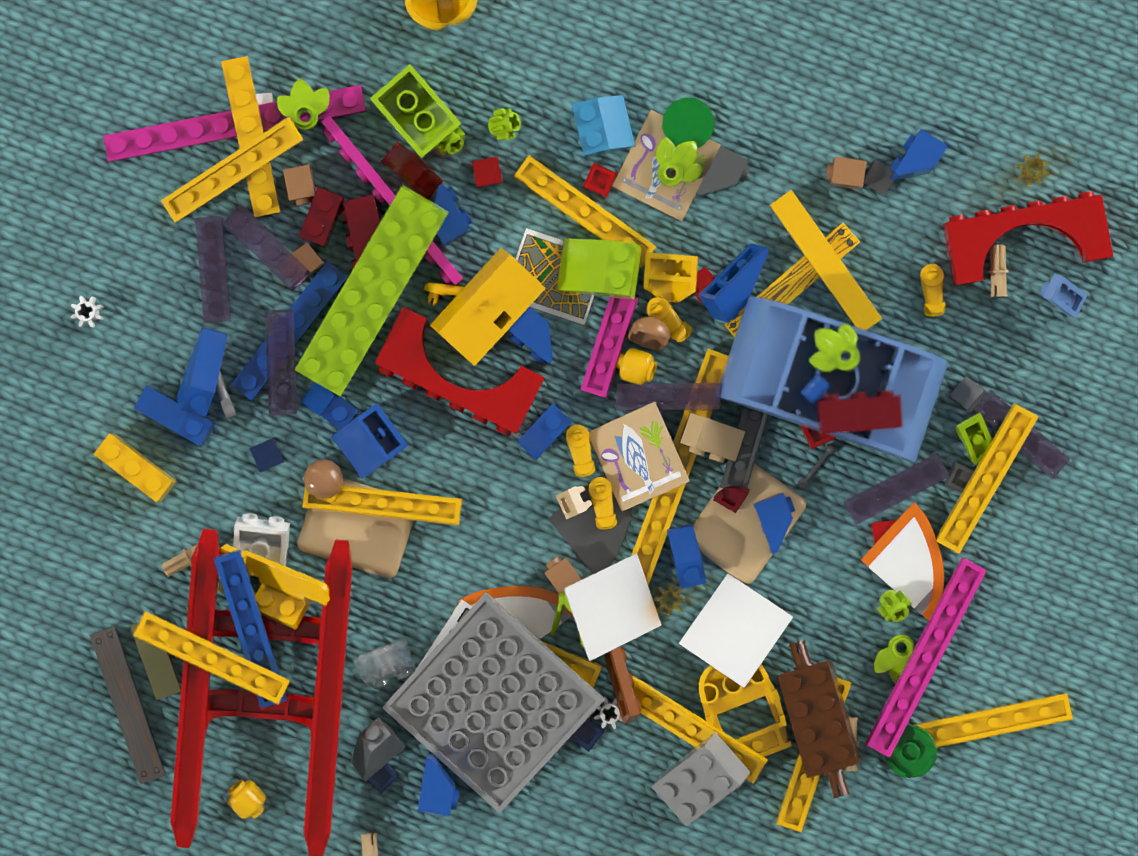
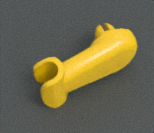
[920,264,946,317]
[423,283,464,306]
[646,297,692,342]
[566,425,595,477]
[589,477,617,530]

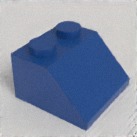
[418,752,460,816]

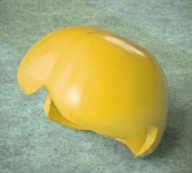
[405,0,478,31]

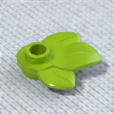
[277,78,330,130]
[655,137,704,186]
[809,323,860,372]
[874,634,915,684]

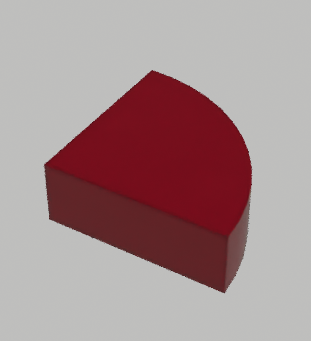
[713,486,750,513]

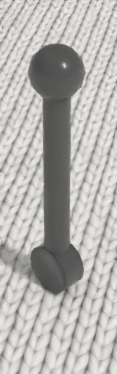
[798,444,836,489]

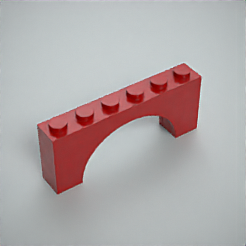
[943,191,1113,286]
[375,307,545,437]

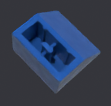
[331,403,408,479]

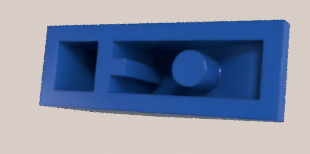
[698,243,769,323]
[176,327,228,416]
[134,385,216,446]

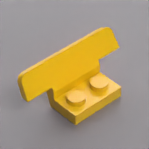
[243,550,330,629]

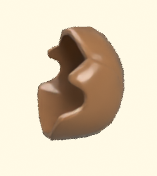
[628,317,670,351]
[304,459,344,499]

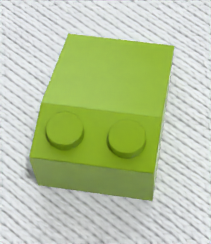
[370,64,462,159]
[557,238,642,300]

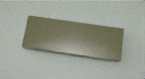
[130,623,181,700]

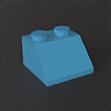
[572,95,635,159]

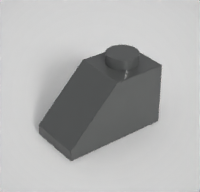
[696,146,750,198]
[351,717,405,782]

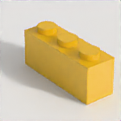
[94,433,177,502]

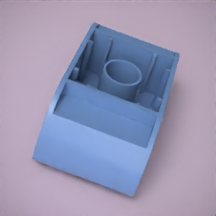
[715,297,948,463]

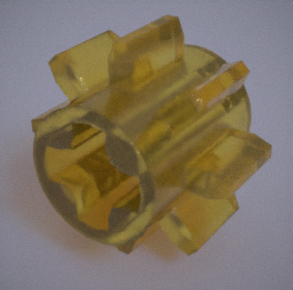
[1016,153,1050,187]
[653,583,686,616]

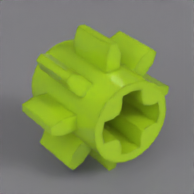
[488,108,521,141]
[436,127,466,155]
[877,590,912,622]

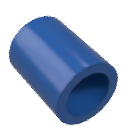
[800,374,830,405]

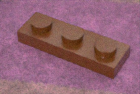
[603,646,641,724]

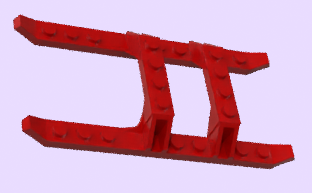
[170,529,353,856]

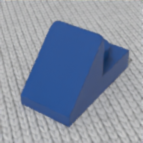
[301,382,359,430]

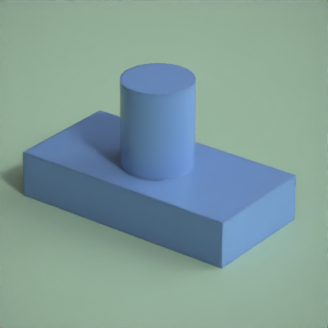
[1041,273,1088,318]

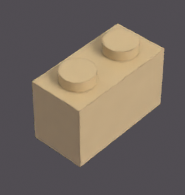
[680,413,745,463]

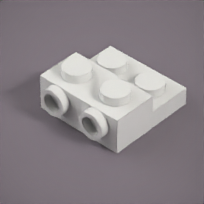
[233,513,290,576]

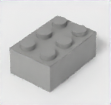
[651,732,750,826]

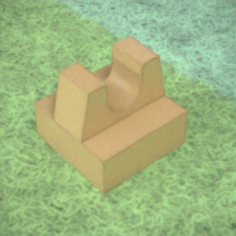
[556,486,592,520]

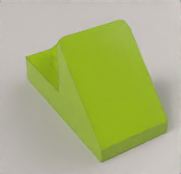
[954,412,992,465]

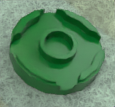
[662,98,714,148]
[885,725,938,778]

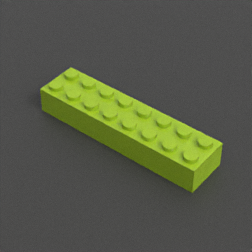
[295,185,448,397]

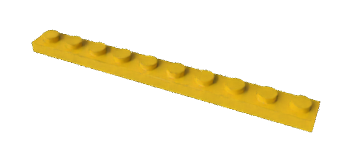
[631,348,728,585]

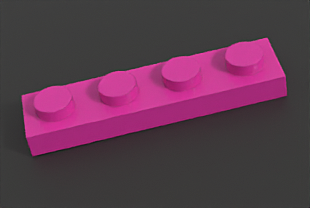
[580,297,639,398]

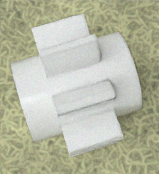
[71,296,104,328]
[594,696,622,729]

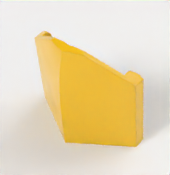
[643,252,698,303]

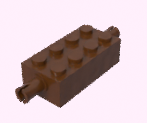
[777,640,862,799]

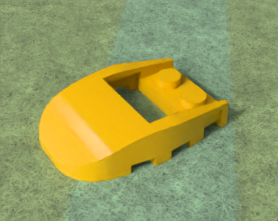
[699,664,792,757]

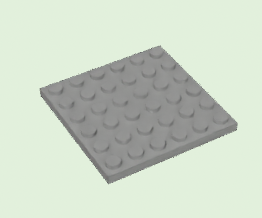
[382,592,605,813]

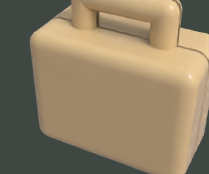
[693,463,806,584]
[297,478,414,578]

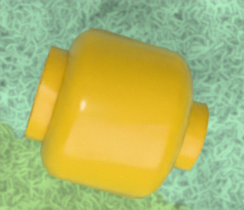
[616,348,657,386]
[227,779,266,819]

